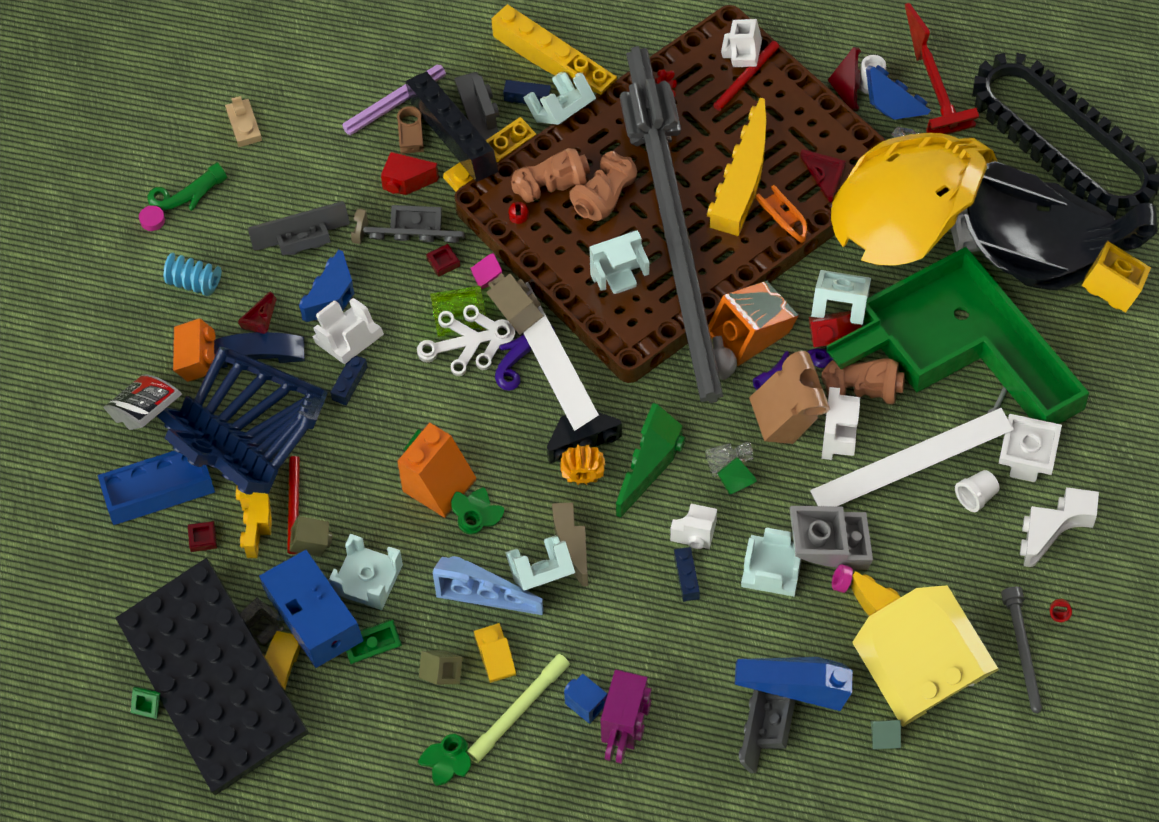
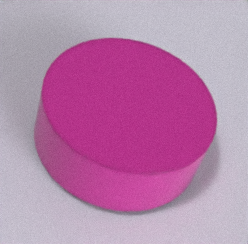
[139,206,165,231]
[832,564,853,593]

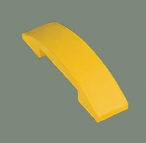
[265,631,301,690]

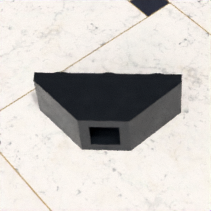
[547,412,622,464]

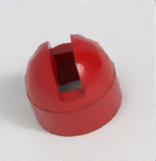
[508,202,529,224]
[1049,599,1072,622]

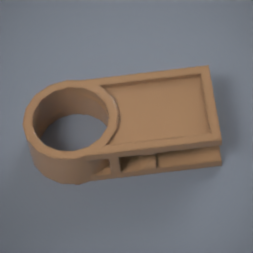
[397,106,424,154]

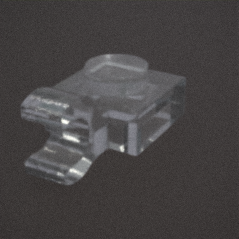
[705,442,753,477]

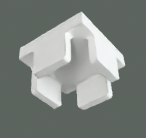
[312,298,384,364]
[822,387,860,460]
[999,414,1062,482]

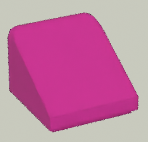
[471,253,503,289]

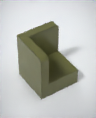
[419,650,462,685]

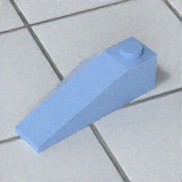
[433,556,543,615]

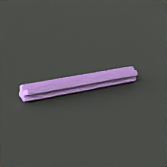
[342,65,446,135]

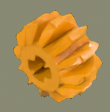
[560,445,605,485]

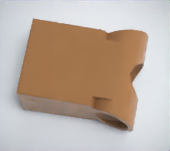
[749,351,830,444]

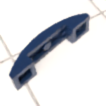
[214,332,305,368]

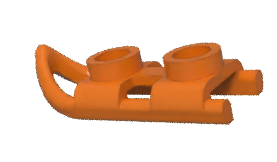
[755,185,807,243]

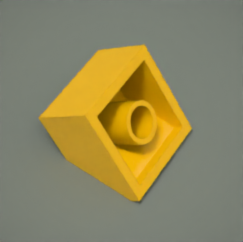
[1082,241,1151,313]

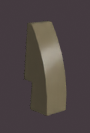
[552,502,588,586]

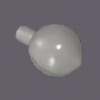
[712,336,737,380]

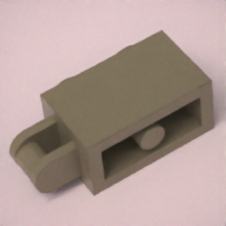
[486,273,544,335]

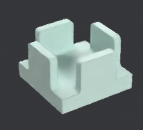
[589,230,649,294]
[741,528,802,597]

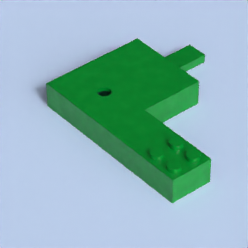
[827,247,1089,424]

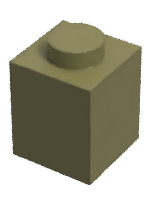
[289,516,332,557]

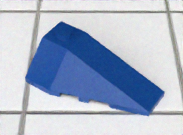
[735,657,853,711]

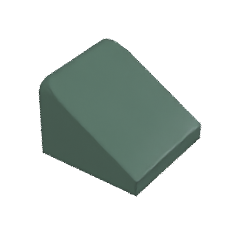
[871,720,901,749]

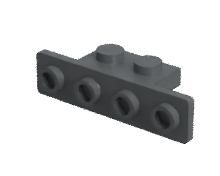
[455,72,500,140]
[248,201,350,256]
[363,205,466,243]
[739,690,796,773]

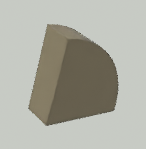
[351,209,368,244]

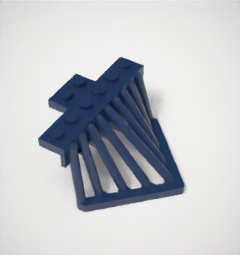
[157,347,328,495]

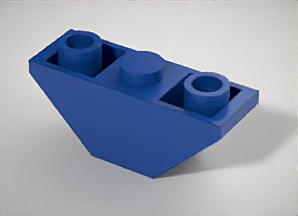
[866,65,931,120]
[299,249,354,322]

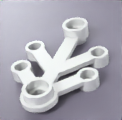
[417,305,515,376]

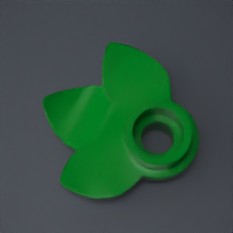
[451,487,504,534]
[418,734,471,786]

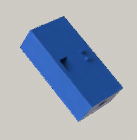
[259,550,363,668]

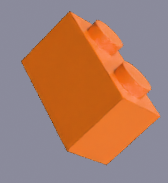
[173,318,216,382]

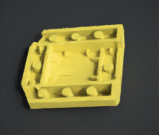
[852,585,999,727]

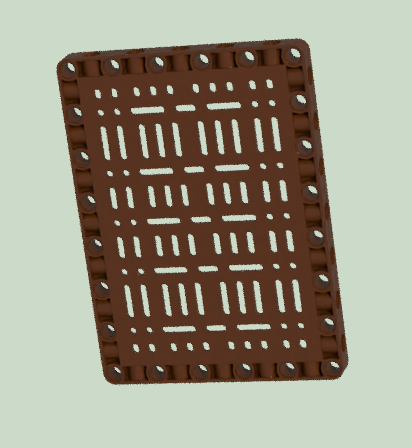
[454,5,885,383]

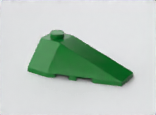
[616,403,686,517]

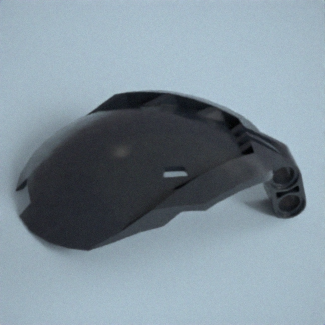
[963,161,1158,290]

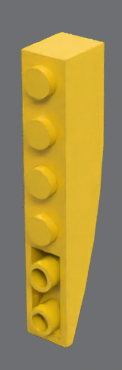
[491,4,617,95]
[707,97,766,236]

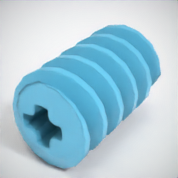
[163,253,222,296]

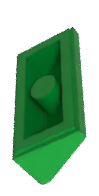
[346,619,402,664]

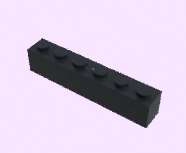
[405,71,499,182]

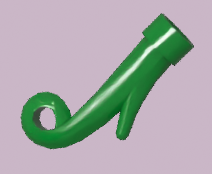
[147,162,228,211]

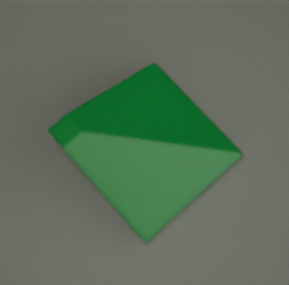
[717,457,757,494]

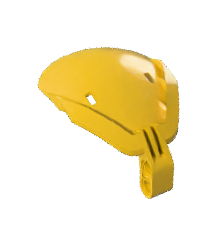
[831,133,998,266]

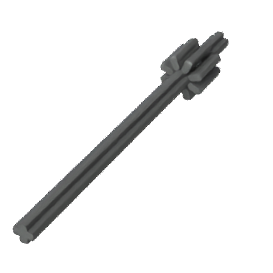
[620,46,723,403]

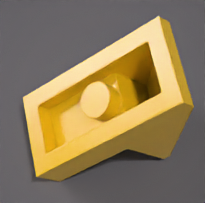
[474,623,516,683]

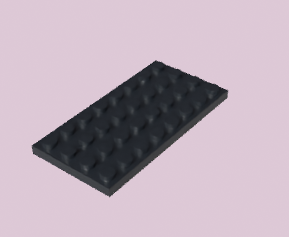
[116,558,309,795]

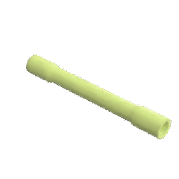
[467,654,570,763]

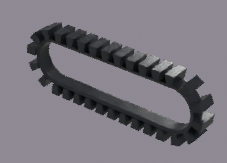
[972,53,1159,219]

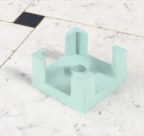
[523,72,596,125]
[811,270,871,325]
[329,534,403,610]
[505,535,575,590]

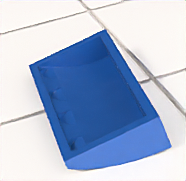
[97,450,215,525]

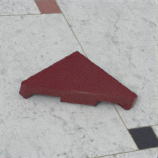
[828,47,861,112]
[800,149,846,202]
[238,291,277,334]

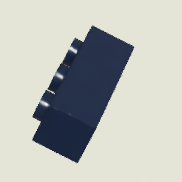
[503,80,551,106]
[330,355,368,406]
[674,547,700,602]

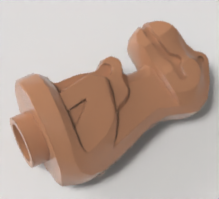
[511,148,590,203]
[569,151,637,221]
[821,358,905,404]

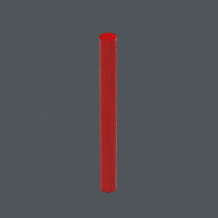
[713,41,779,111]
[287,456,300,554]

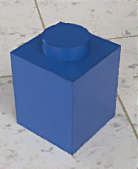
[564,674,608,724]

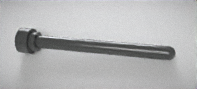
[1001,587,1042,713]

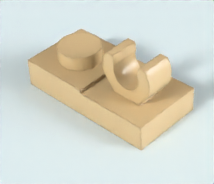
[225,96,262,147]

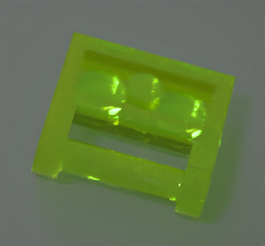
[430,286,486,337]

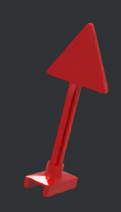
[905,3,979,134]

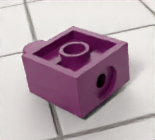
[601,669,652,764]

